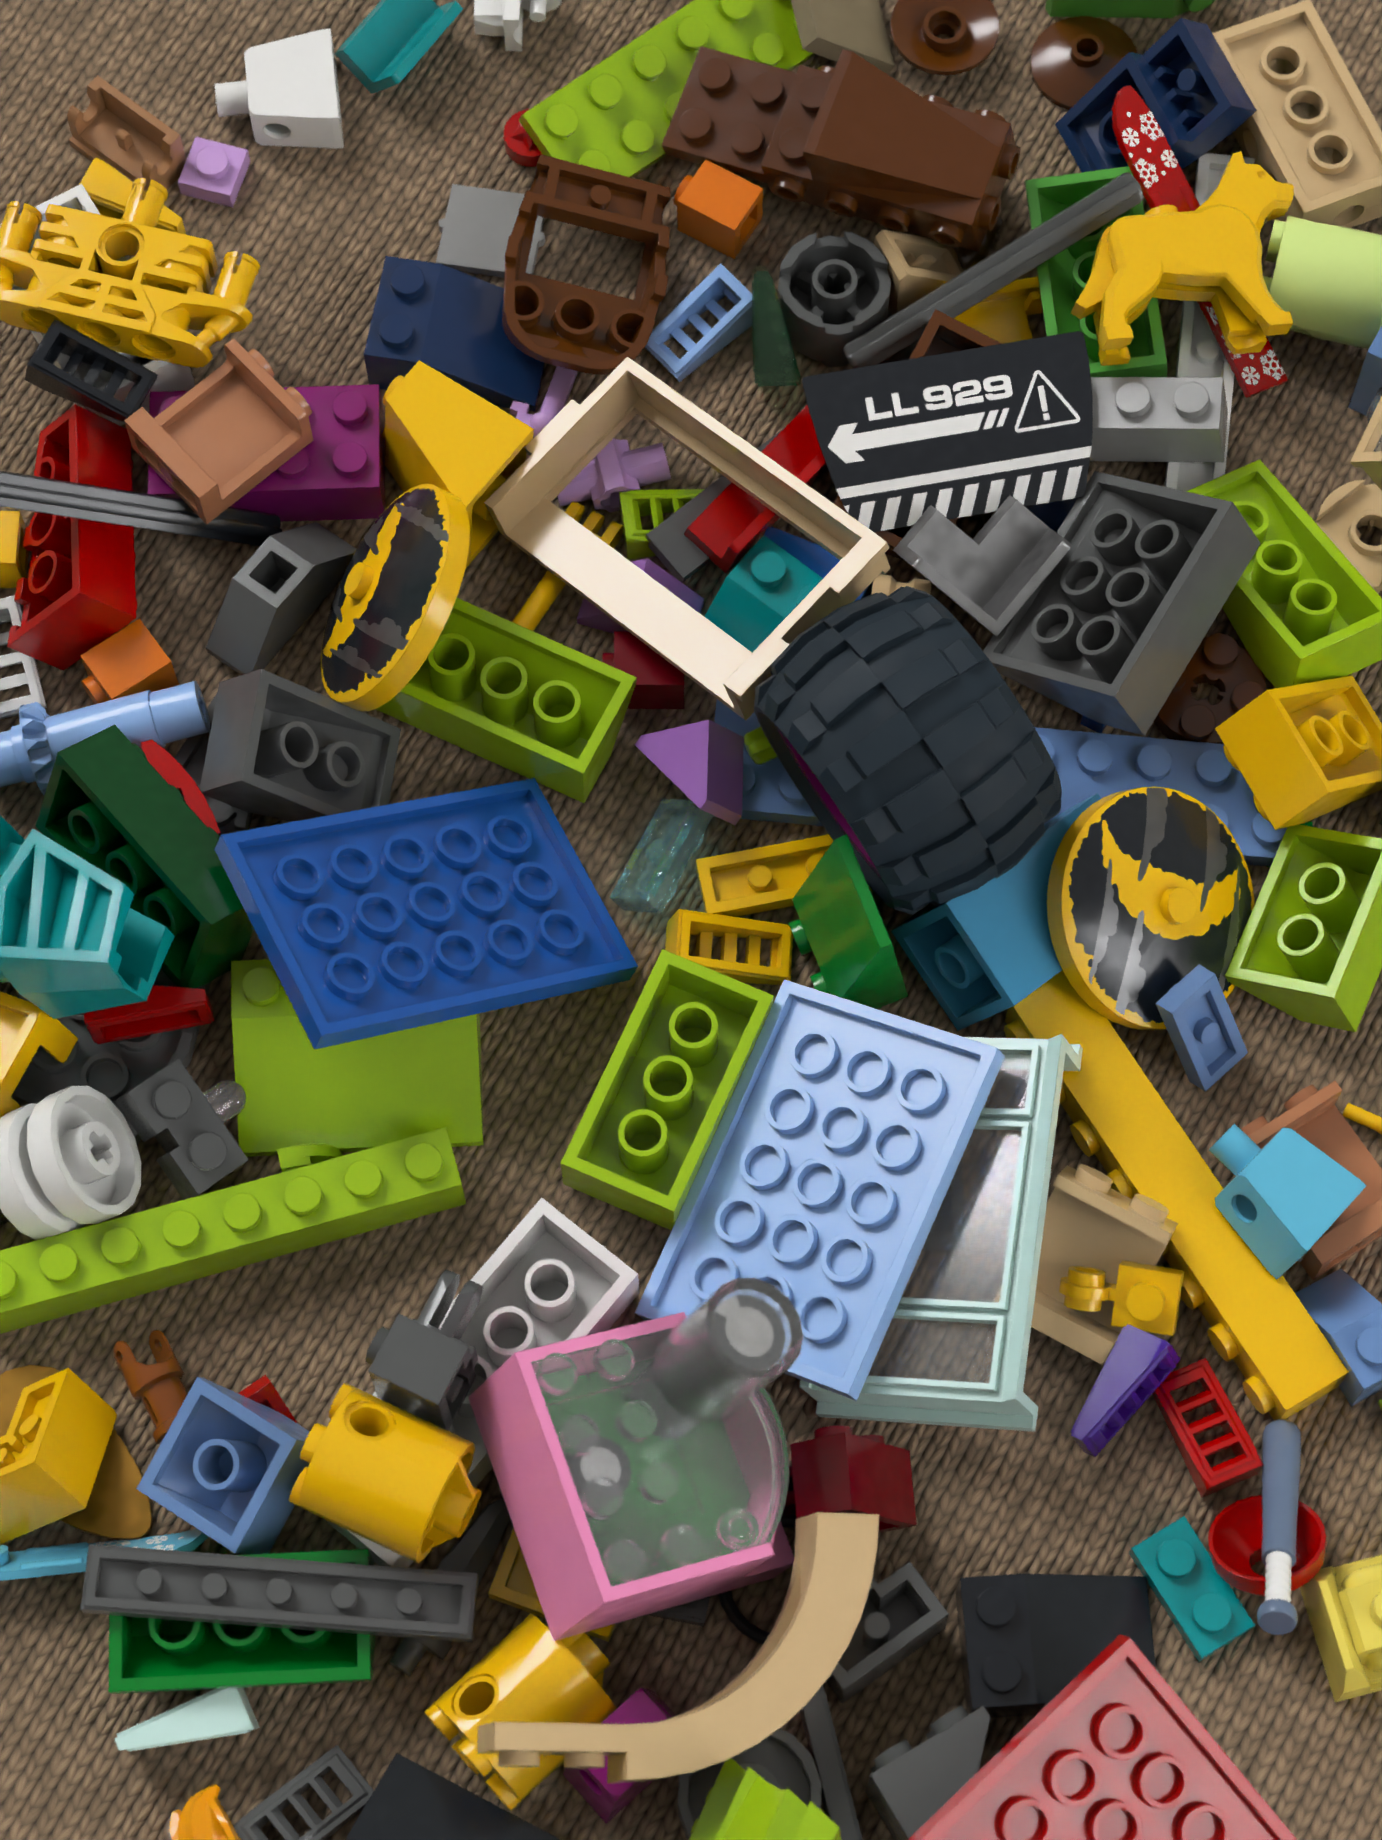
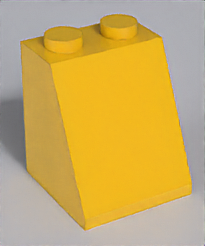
[382,360,534,569]

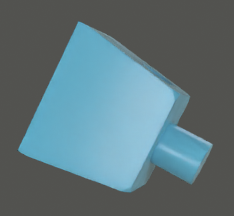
[1209,1123,1366,1280]

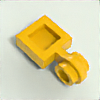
[1059,1260,1184,1336]

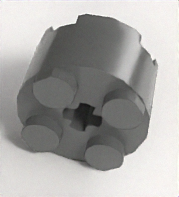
[777,231,891,368]

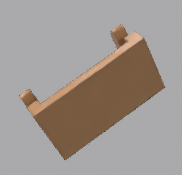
[67,75,186,192]

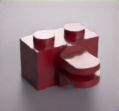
[780,1426,917,1533]

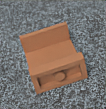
[1241,1080,1382,1281]

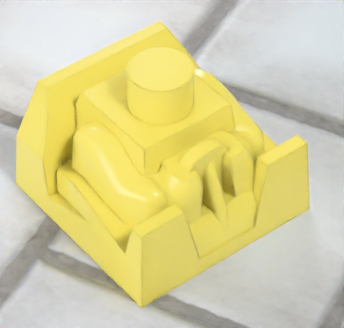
[1300,1554,1382,1702]

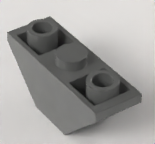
[206,522,357,675]

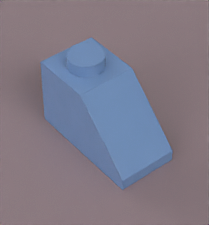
[1295,1269,1382,1407]

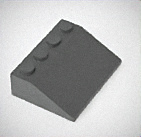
[983,471,1261,736]

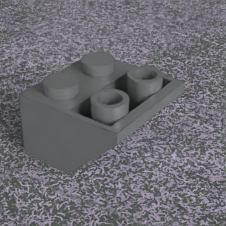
[865,1705,990,1840]

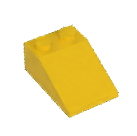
[1215,675,1382,830]

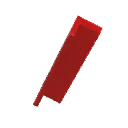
[684,405,828,573]

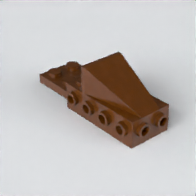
[662,46,1020,252]

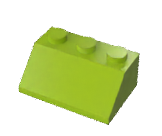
[1225,825,1382,1032]

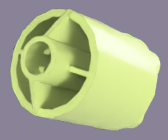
[1263,215,1382,349]

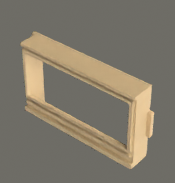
[484,356,891,721]

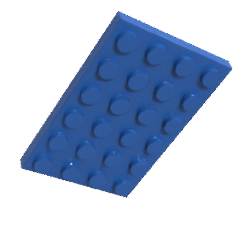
[214,778,638,1050]

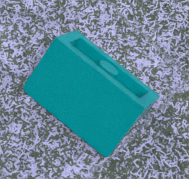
[334,0,463,94]

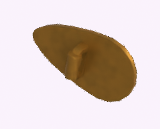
[0,1365,153,1540]

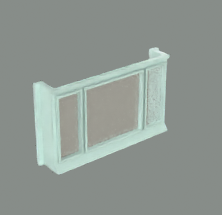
[799,1034,1083,1432]

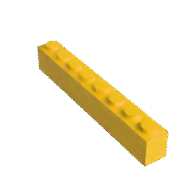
[1004,970,1349,1420]

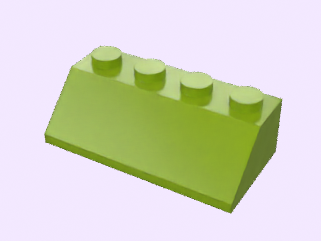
[376,598,637,803]

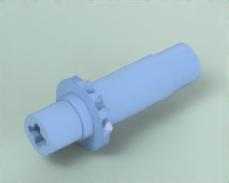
[0,681,210,796]

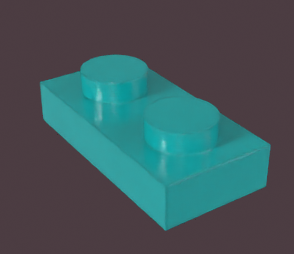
[1129,1516,1255,1662]

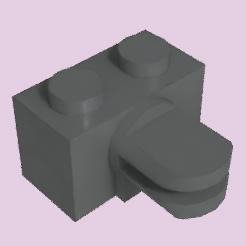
[365,1269,483,1431]
[826,1562,949,1704]

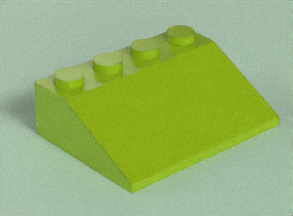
[231,959,484,1157]

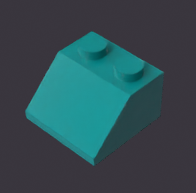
[704,535,823,653]

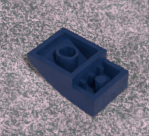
[1055,18,1257,172]

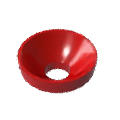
[1208,1495,1327,1596]

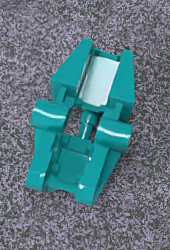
[0,815,174,1019]

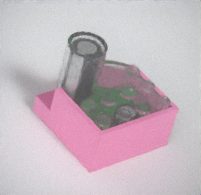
[468,1278,803,1641]

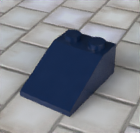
[364,256,545,412]

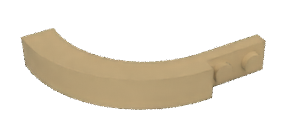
[477,1512,879,1783]

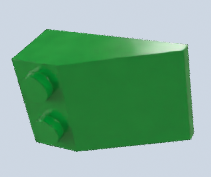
[789,834,908,1009]

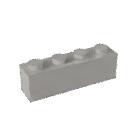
[1090,377,1228,462]

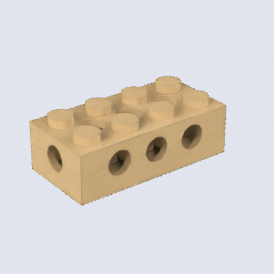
[1212,0,1382,228]

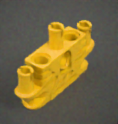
[0,178,260,368]

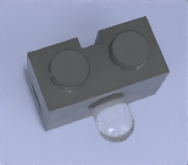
[115,1058,248,1200]

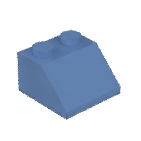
[136,1377,310,1554]

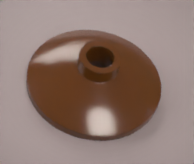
[890,0,999,75]
[1030,16,1138,110]

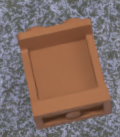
[124,338,313,524]

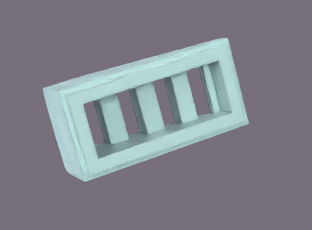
[114,1688,259,1752]

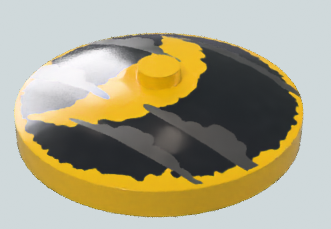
[321,484,470,712]
[1047,787,1255,1030]

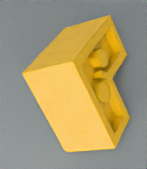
[0,1368,117,1544]

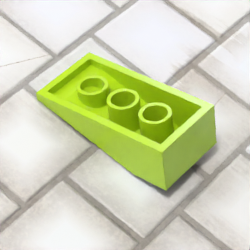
[1186,459,1382,688]

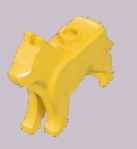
[1071,151,1294,366]

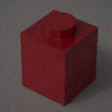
[602,631,685,709]

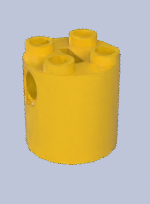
[289,1383,481,1563]
[424,1614,617,1811]

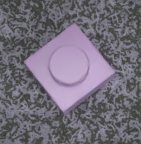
[178,137,250,207]

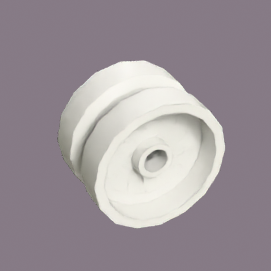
[0,1086,141,1240]

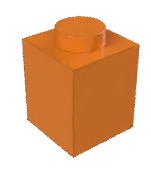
[673,159,763,260]
[81,618,179,704]

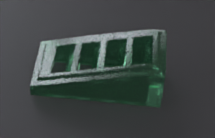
[751,266,801,386]

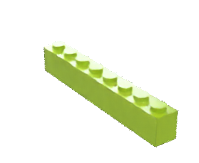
[0,1127,466,1334]

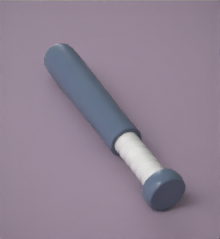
[1257,1419,1301,1635]

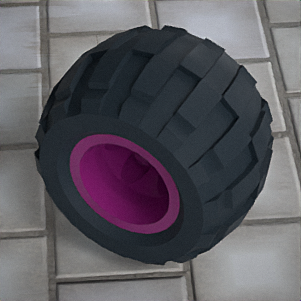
[754,586,1062,915]

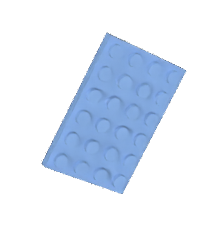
[635,979,1005,1401]

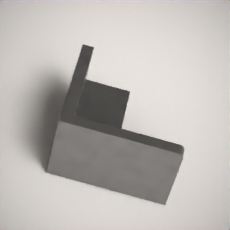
[893,495,1072,636]

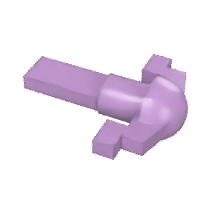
[510,366,577,437]

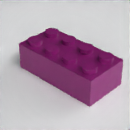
[148,384,385,522]

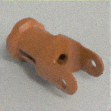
[113,1330,187,1444]

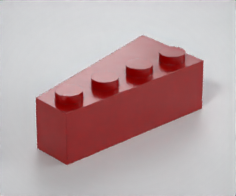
[7,404,138,671]

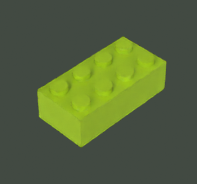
[560,949,774,1230]

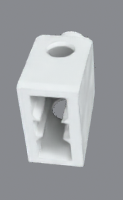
[215,28,344,149]

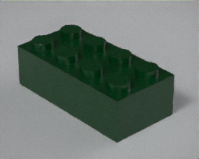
[35,725,254,988]

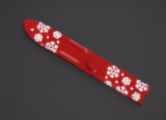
[1112,85,1288,398]

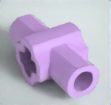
[557,438,671,512]

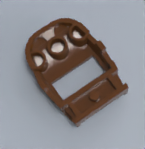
[502,154,670,375]

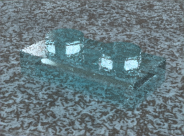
[609,799,713,913]

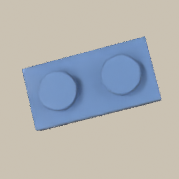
[1156,964,1248,1092]

